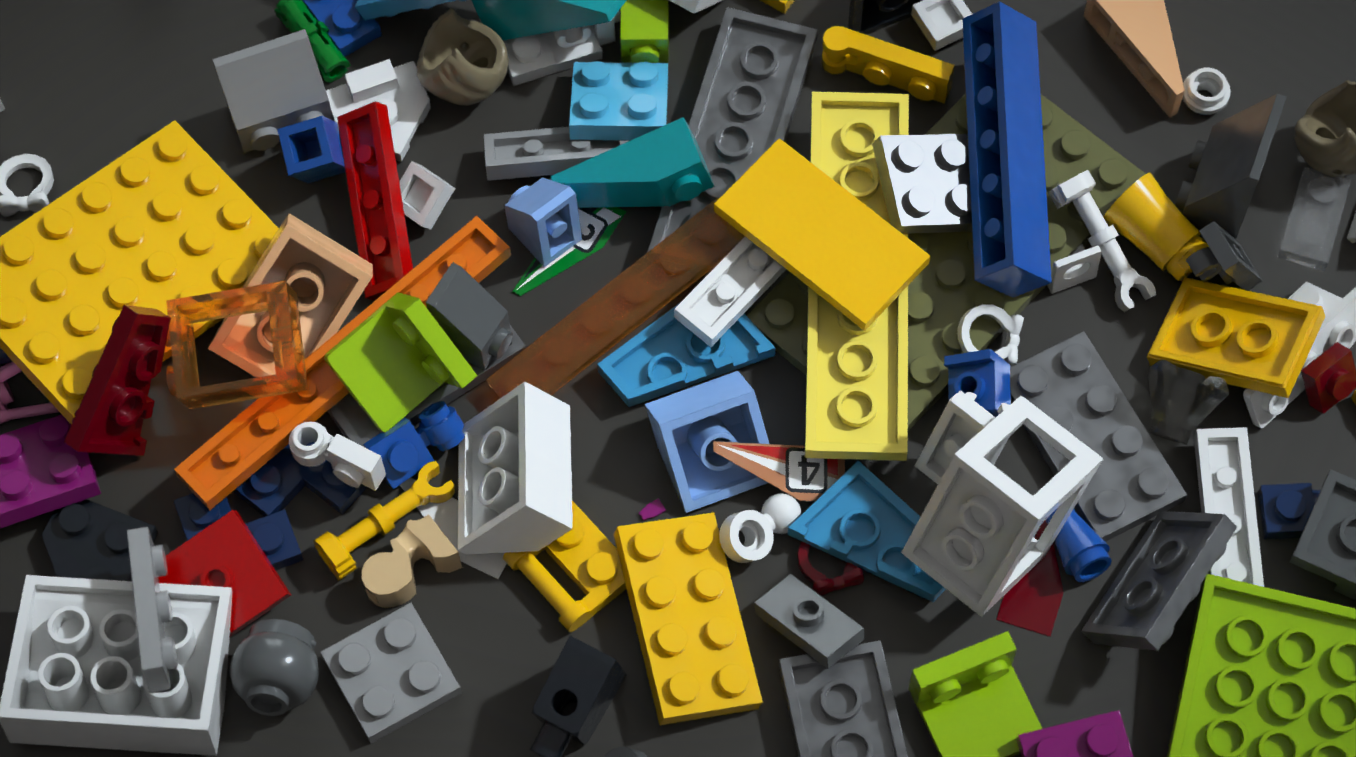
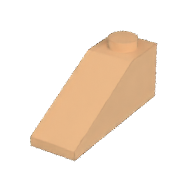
[1084,0,1185,118]

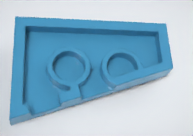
[787,460,946,602]

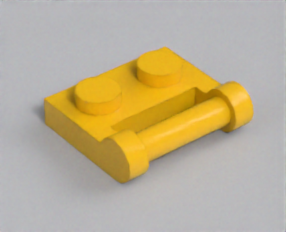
[503,501,627,632]

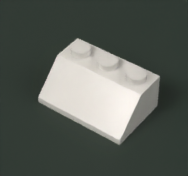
[458,381,573,554]

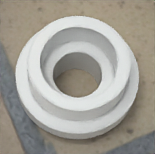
[1183,68,1230,115]

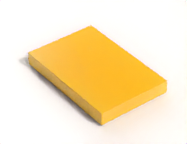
[1147,277,1325,398]

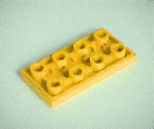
[714,138,930,331]

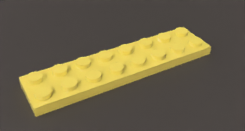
[805,92,909,461]

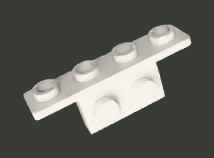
[1243,282,1356,429]

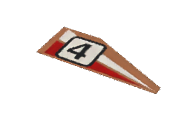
[713,441,845,501]

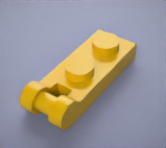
[821,26,955,104]

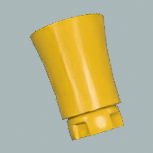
[1103,173,1209,281]

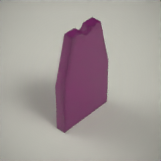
[639,498,666,521]

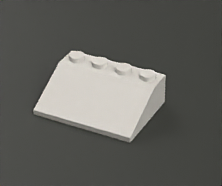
[0,575,233,756]

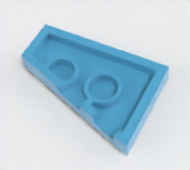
[597,301,776,407]

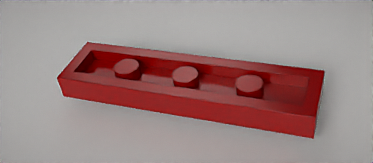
[337,101,413,301]

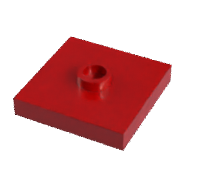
[159,510,291,638]

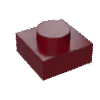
[1301,342,1356,414]

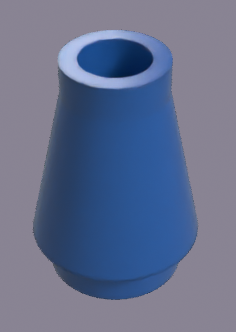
[1046,509,1112,582]

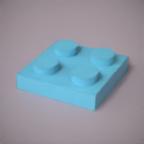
[569,61,668,141]

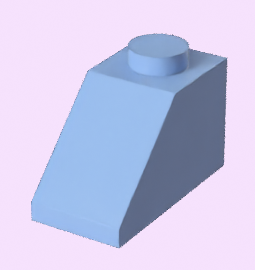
[504,177,582,267]

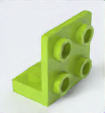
[324,292,478,432]
[908,631,1042,757]

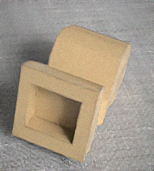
[361,514,462,608]

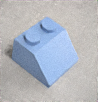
[645,371,769,513]

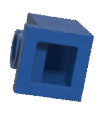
[944,349,1011,417]

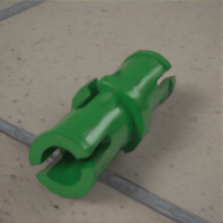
[274,0,350,82]

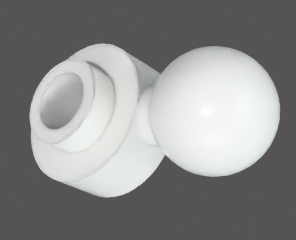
[719,494,801,563]

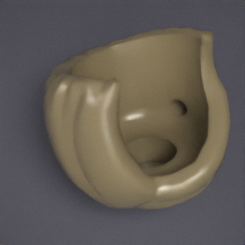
[417,8,509,106]
[1294,80,1356,177]

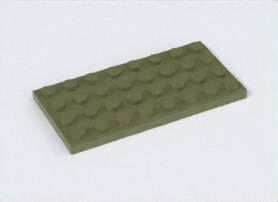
[747,93,1146,432]

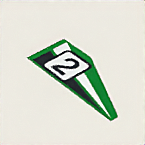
[512,207,626,296]

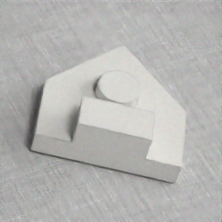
[326,59,431,162]

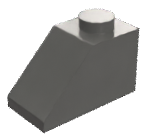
[426,262,513,371]

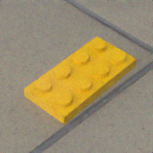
[614,513,763,725]

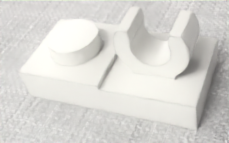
[503,25,602,86]

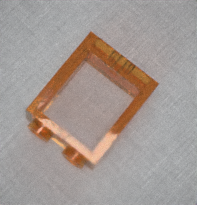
[166,281,308,409]

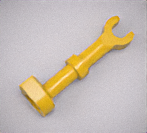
[313,461,455,581]

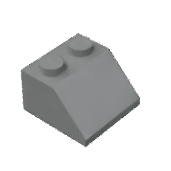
[212,29,334,153]

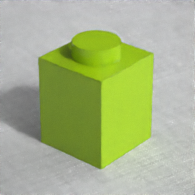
[620,0,669,63]

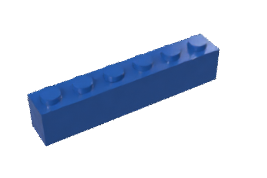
[962,1,1052,298]

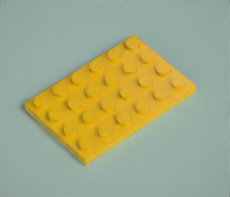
[0,120,279,424]

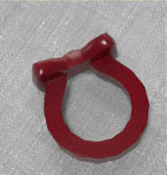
[797,542,864,596]

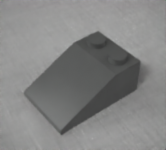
[1175,94,1287,239]

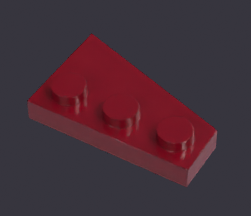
[64,305,171,456]

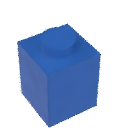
[277,116,346,183]

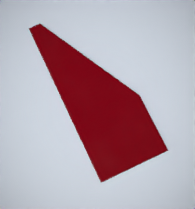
[996,520,1064,637]

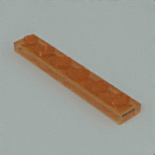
[486,198,745,399]

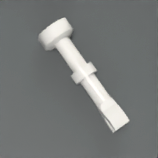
[1048,170,1156,312]

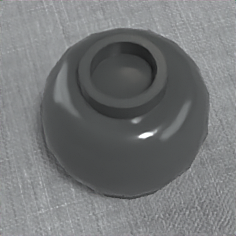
[230,619,319,716]

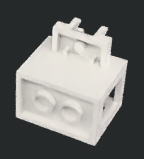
[901,390,1103,617]

